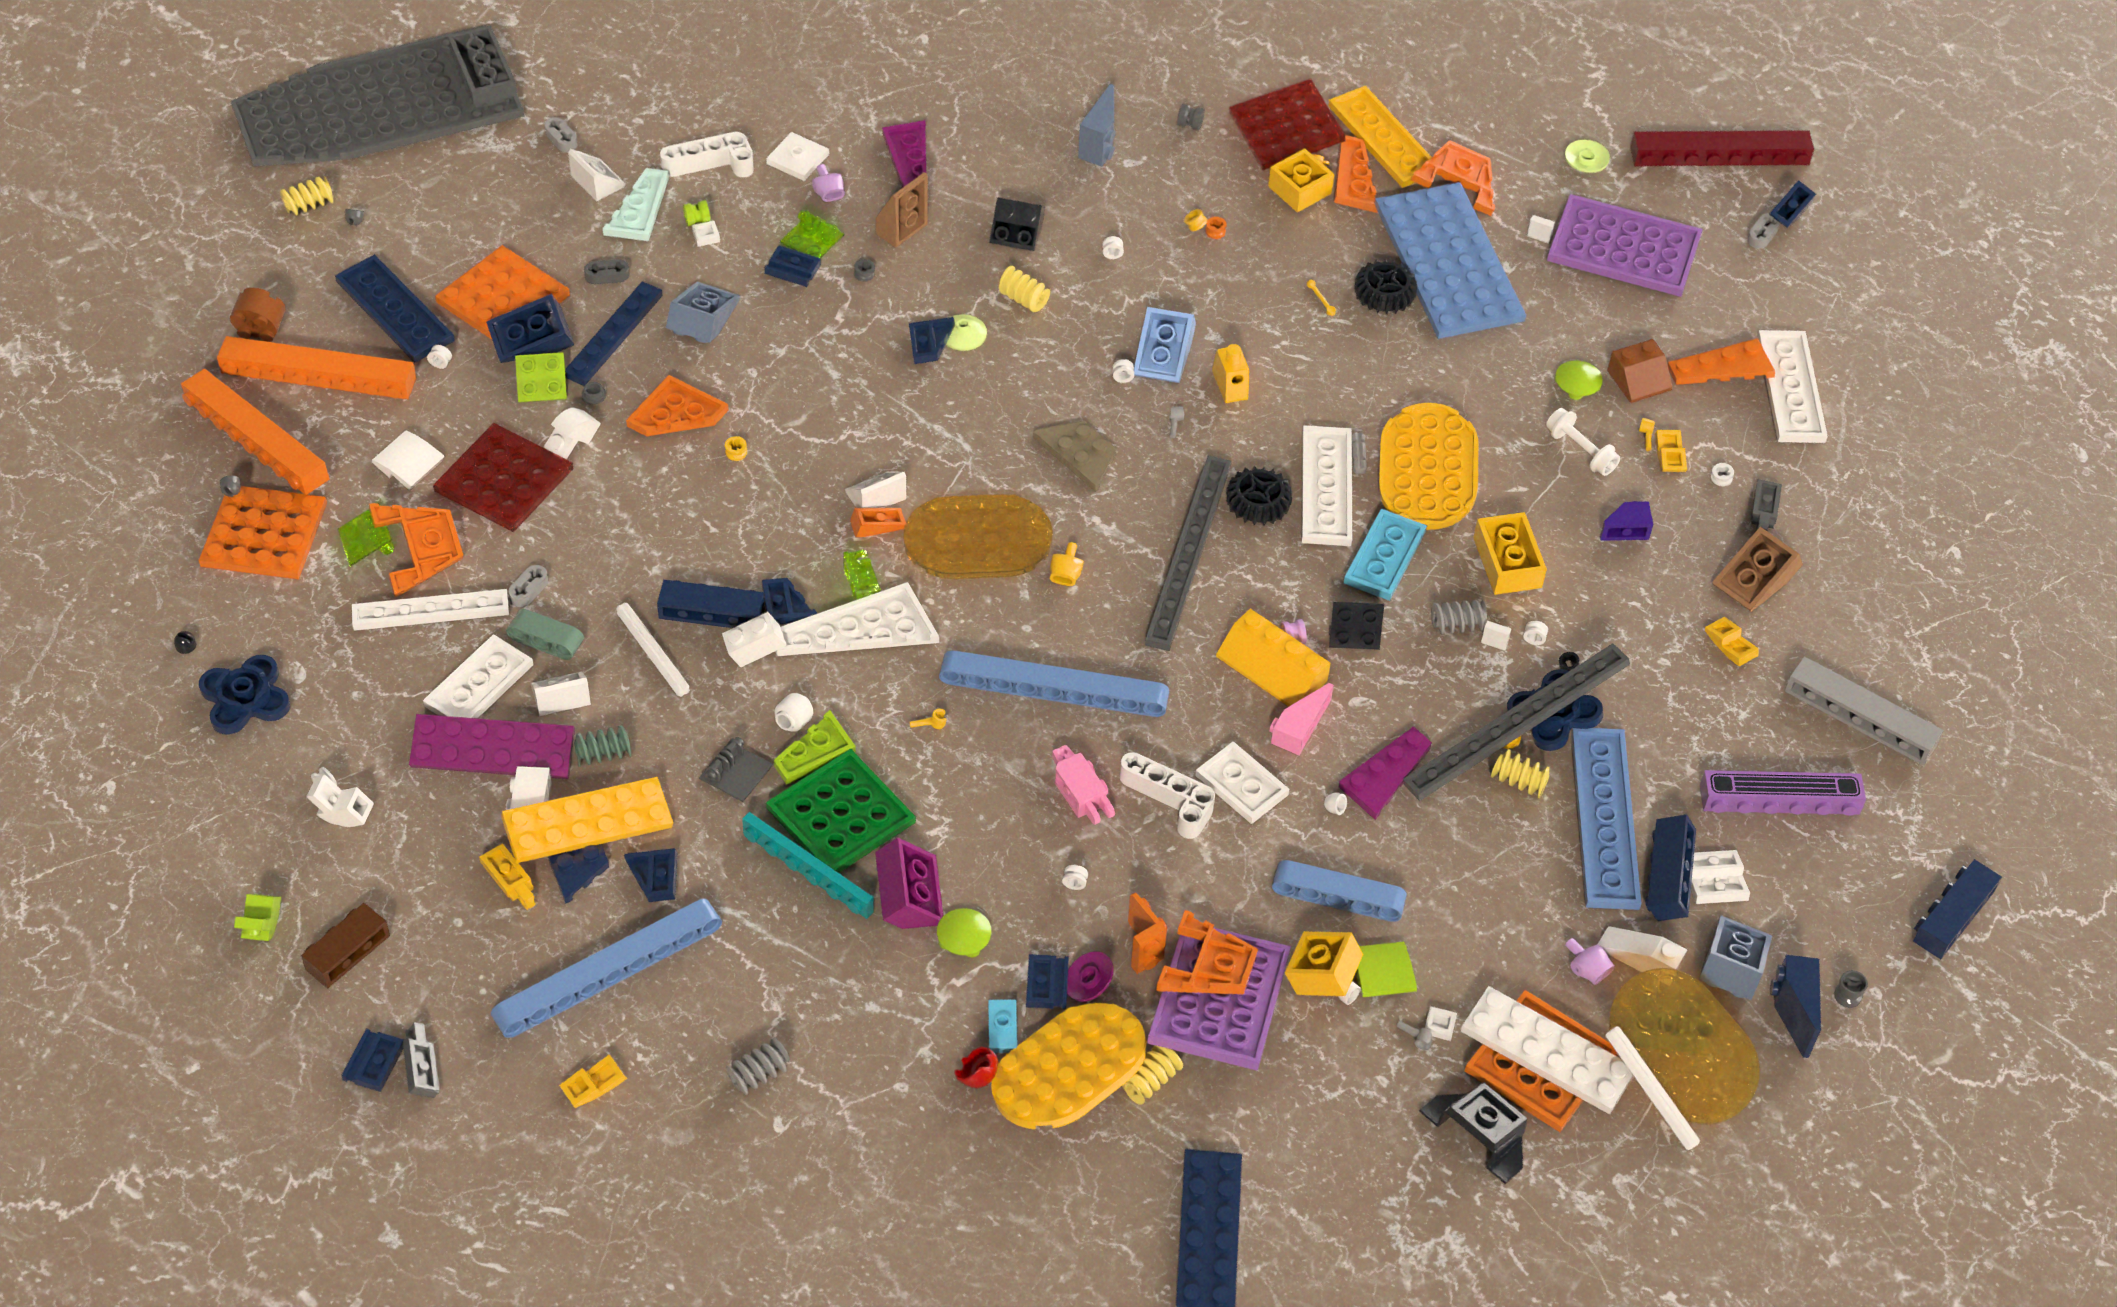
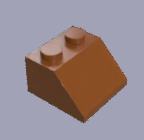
[1607,339,1672,403]

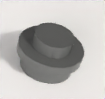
[582,382,606,404]

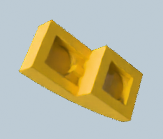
[1655,430,1687,472]
[1705,617,1759,666]
[559,1055,627,1108]

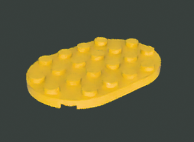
[1379,403,1478,530]
[991,1003,1147,1129]

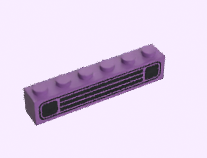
[1700,770,1866,816]

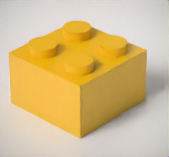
[1268,149,1334,213]
[1285,931,1363,996]

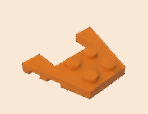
[1411,140,1495,216]
[369,503,463,597]
[1156,910,1258,994]

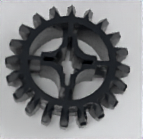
[1354,259,1417,315]
[1226,465,1292,526]

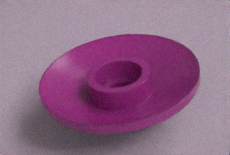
[1067,951,1114,1002]

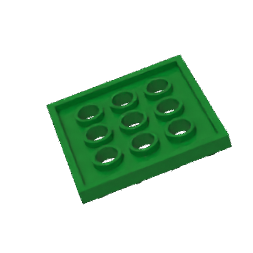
[766,749,916,873]

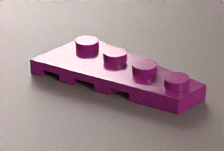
[882,120,927,188]
[1338,726,1432,820]

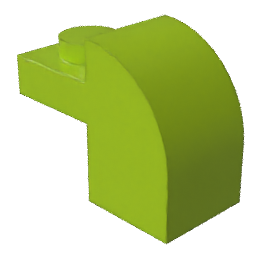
[234,894,281,941]

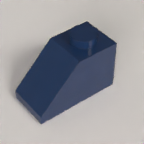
[1769,180,1816,228]

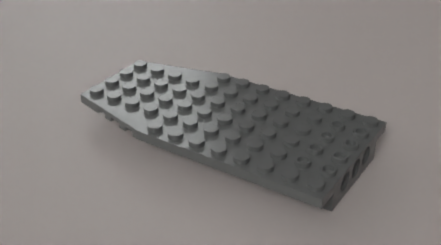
[231,25,525,167]

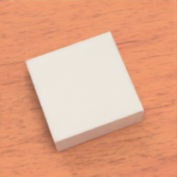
[1527,215,1555,243]
[692,221,720,246]
[1481,621,1511,651]
[1425,1006,1457,1041]

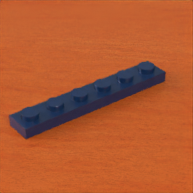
[565,281,662,386]

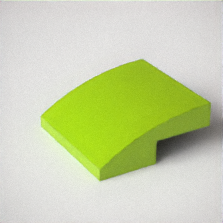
[1356,941,1417,997]

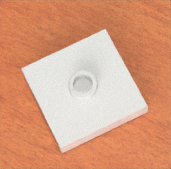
[766,132,829,181]

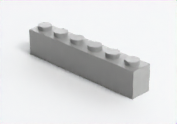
[1785,656,1944,766]

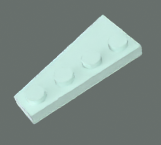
[603,168,669,241]

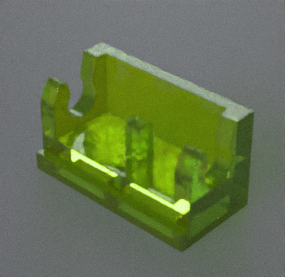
[843,550,881,600]

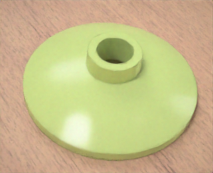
[1565,140,1610,173]
[946,314,987,351]

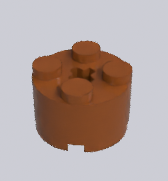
[230,288,286,342]

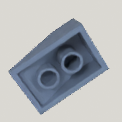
[1078,84,1116,167]
[666,282,740,343]
[1699,916,1772,1000]

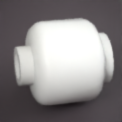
[774,693,813,732]

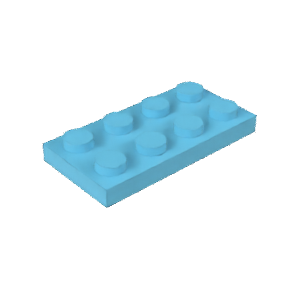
[1343,509,1427,601]

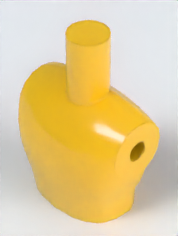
[1050,542,1084,586]

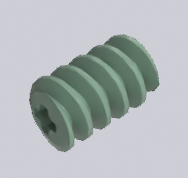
[574,725,631,767]

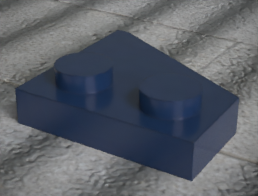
[762,578,817,625]
[624,848,678,902]

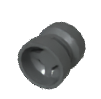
[1177,104,1205,130]
[1834,970,1868,1008]

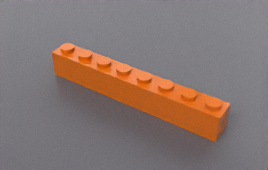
[217,336,416,400]
[181,368,330,495]

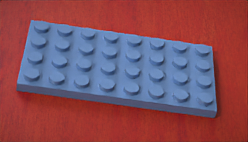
[1375,182,1526,339]

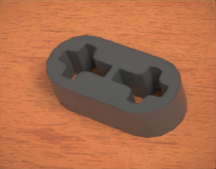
[584,259,630,284]

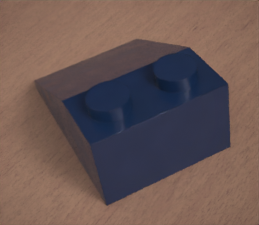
[486,294,574,363]
[1770,954,1821,1058]

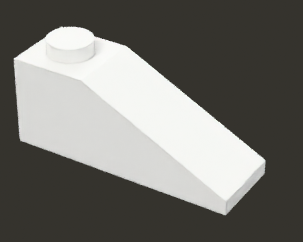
[1597,926,1687,987]

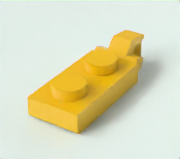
[479,844,536,910]

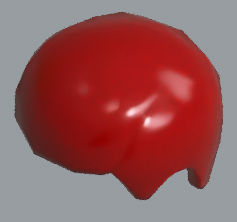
[954,1046,998,1089]

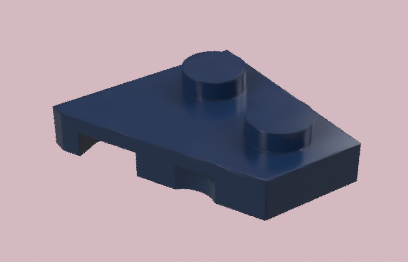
[909,317,955,364]
[548,844,609,904]

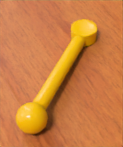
[1307,280,1336,316]

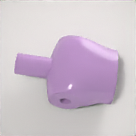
[812,164,845,202]
[1565,938,1615,985]

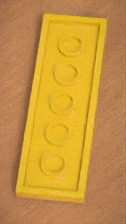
[1328,86,1436,188]
[501,777,673,863]

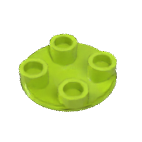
[1555,360,1603,400]
[937,908,991,958]

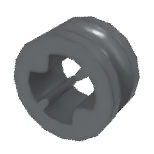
[854,259,875,281]

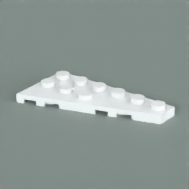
[775,582,939,656]

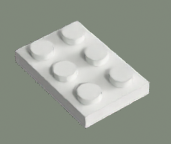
[1195,742,1289,824]

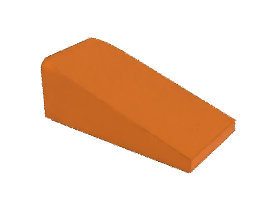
[850,508,907,537]

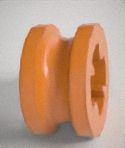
[1205,217,1227,239]

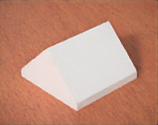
[568,149,626,201]
[845,471,906,508]
[531,671,591,716]

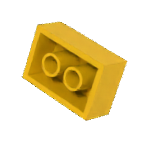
[1473,512,1547,595]

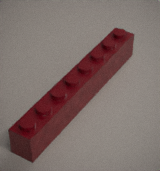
[1630,130,1815,166]

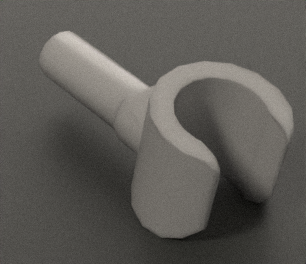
[1169,406,1184,438]
[1397,1021,1432,1050]

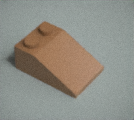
[876,172,928,248]
[1712,527,1803,612]

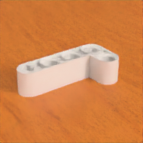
[660,132,754,177]
[1120,752,1215,839]

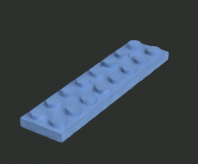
[1571,728,1642,910]

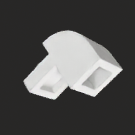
[544,408,601,461]
[307,774,374,827]

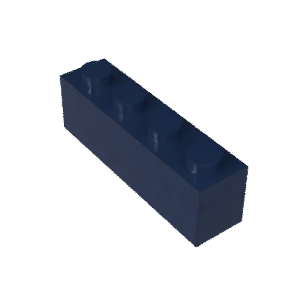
[657,579,765,628]
[1646,814,1696,921]
[1913,859,2002,959]

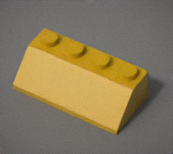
[1216,608,1331,707]

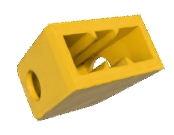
[1212,344,1249,404]

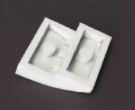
[372,430,445,490]
[1691,850,1750,904]

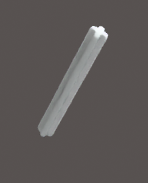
[616,603,690,697]
[1606,1026,1700,1150]

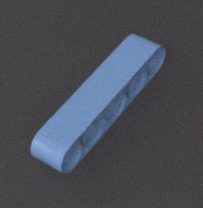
[1272,860,1407,922]

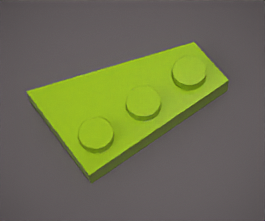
[774,710,856,785]

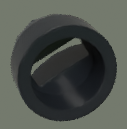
[174,631,196,654]
[1559,652,1580,671]

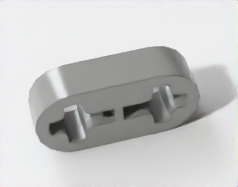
[545,118,577,153]
[1748,213,1780,249]
[509,565,548,607]

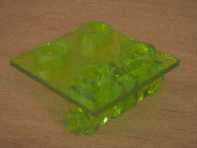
[780,210,844,258]
[338,503,394,566]

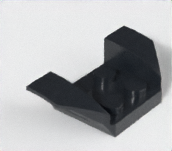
[1419,1083,1527,1184]

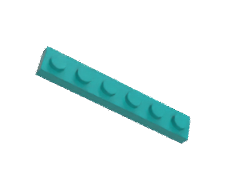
[742,812,874,919]

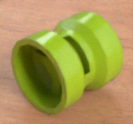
[683,200,711,227]

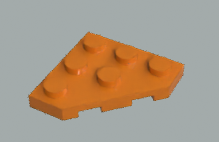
[626,375,729,436]

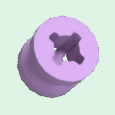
[1280,619,1307,644]

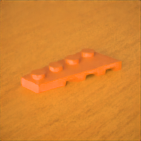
[1334,134,1378,213]
[1668,338,1775,385]

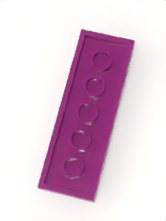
[409,714,575,779]

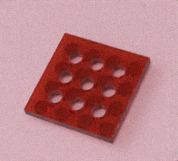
[1229,78,1345,171]
[433,423,573,532]

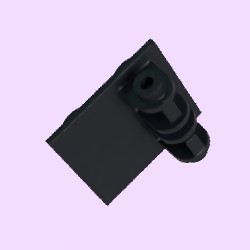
[1329,602,1384,650]

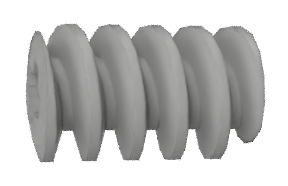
[1431,600,1487,634]
[726,1037,790,1096]

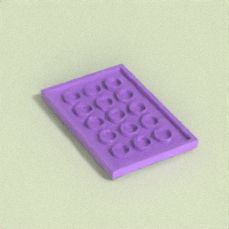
[1547,194,1703,297]
[1147,928,1291,1071]

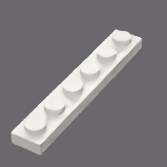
[352,589,509,631]

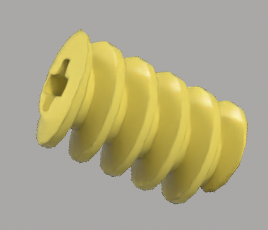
[280,176,333,216]
[999,266,1050,312]
[1491,749,1550,799]
[1122,1045,1183,1104]

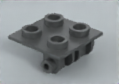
[699,737,773,802]

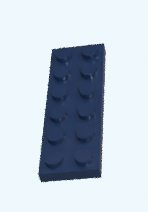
[335,254,455,363]
[1176,1149,1242,1307]

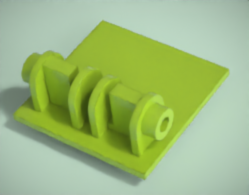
[515,352,567,403]

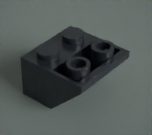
[989,197,1046,251]

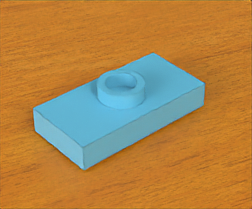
[988,1000,1017,1053]

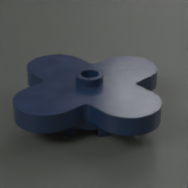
[199,655,290,735]
[1507,669,1604,751]

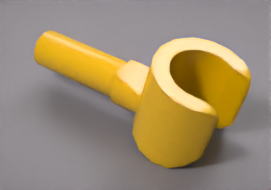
[1639,418,1655,451]
[909,709,947,730]

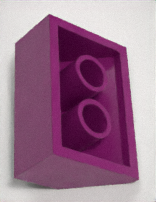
[875,837,944,929]

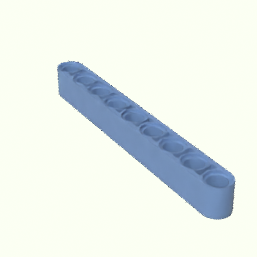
[939,651,1170,717]
[491,899,722,1038]

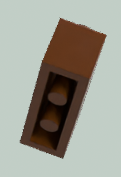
[301,903,390,989]

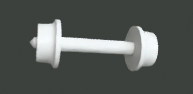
[1546,408,1620,476]

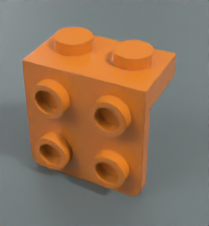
[1128,892,1167,974]

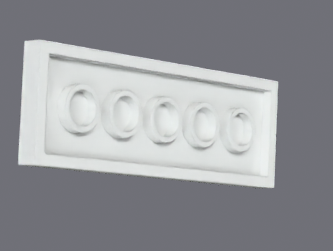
[1757,330,1828,443]
[1302,425,1352,546]
[1461,986,1634,1115]

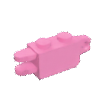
[1052,745,1115,825]

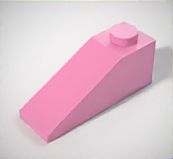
[1270,683,1334,755]

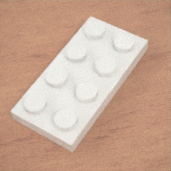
[423,634,533,719]

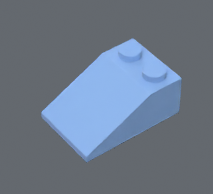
[1134,307,1196,383]

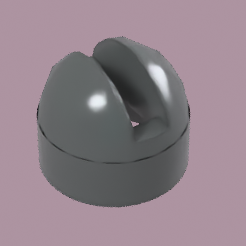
[345,209,364,226]
[220,476,241,497]

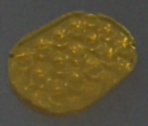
[904,494,1053,579]
[1609,968,1760,1125]

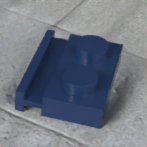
[764,245,821,287]
[1026,954,1069,1010]
[341,1028,403,1092]

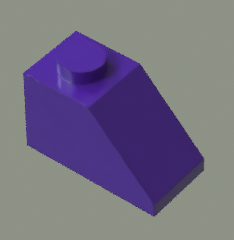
[1600,501,1654,541]

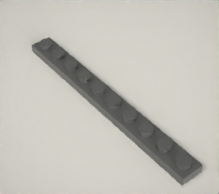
[1145,455,1231,651]
[1403,643,1630,801]

